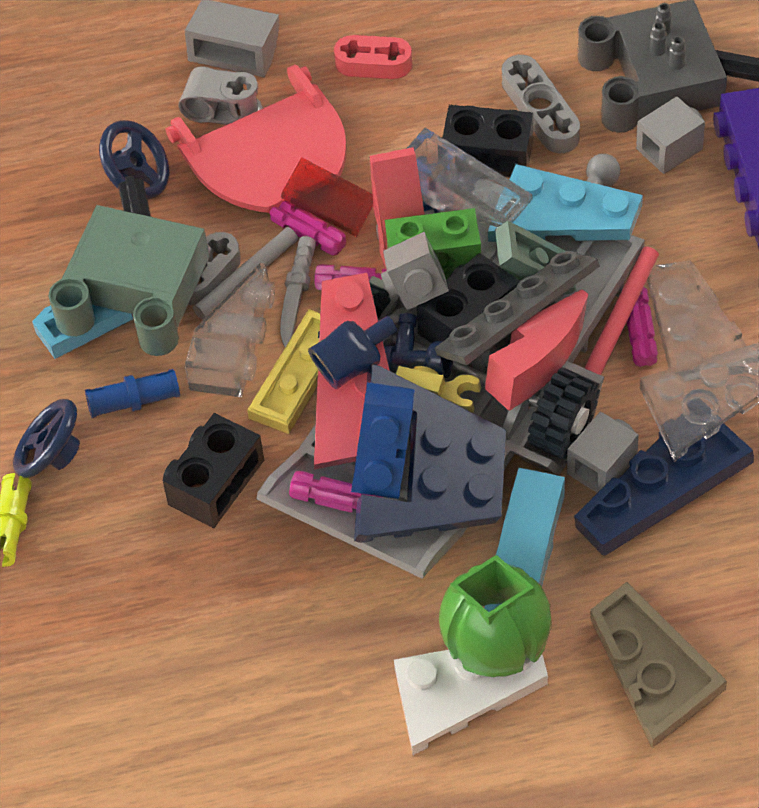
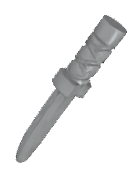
[280,236,316,347]

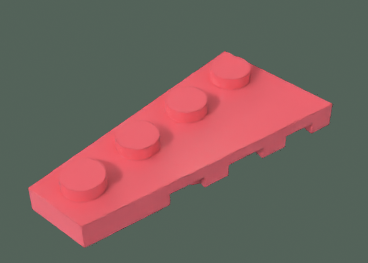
[314,273,389,470]

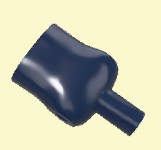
[308,316,397,389]

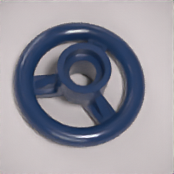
[99,120,170,200]
[13,399,80,478]

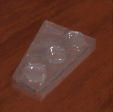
[639,342,759,462]

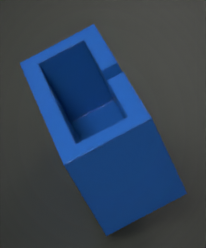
[351,382,415,499]

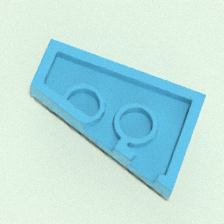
[488,164,643,242]

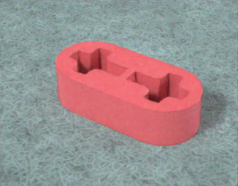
[334,35,412,79]

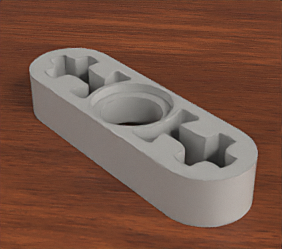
[502,55,580,153]

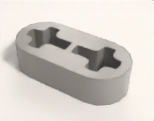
[188,232,241,305]

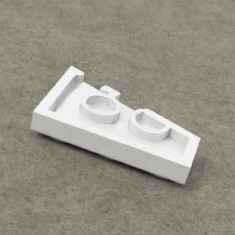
[394,650,548,755]

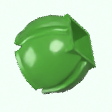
[439,555,552,677]

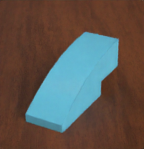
[485,468,565,612]

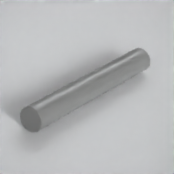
[193,227,298,320]

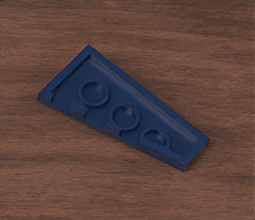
[574,397,754,556]

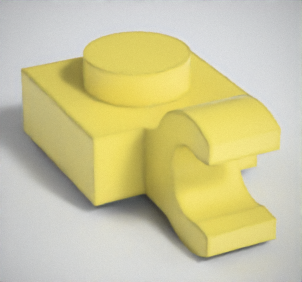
[396,366,481,413]

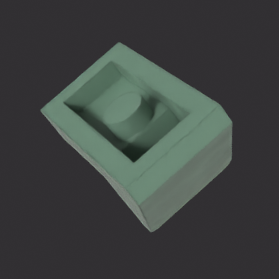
[495,221,576,295]

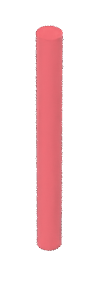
[584,246,659,375]

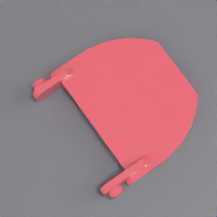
[165,64,346,213]

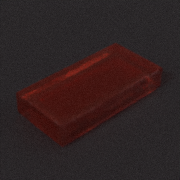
[281,157,374,237]

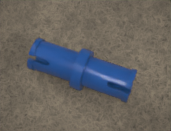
[85,369,180,418]

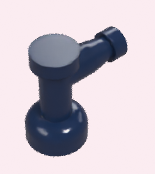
[384,313,453,378]

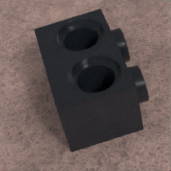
[441,104,533,178]
[417,253,520,343]
[162,413,264,528]

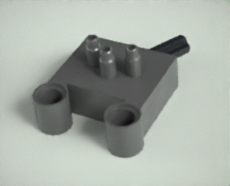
[578,0,759,133]

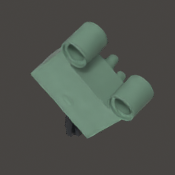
[48,176,209,356]

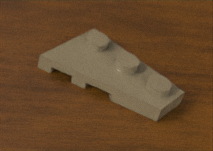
[590,582,727,748]

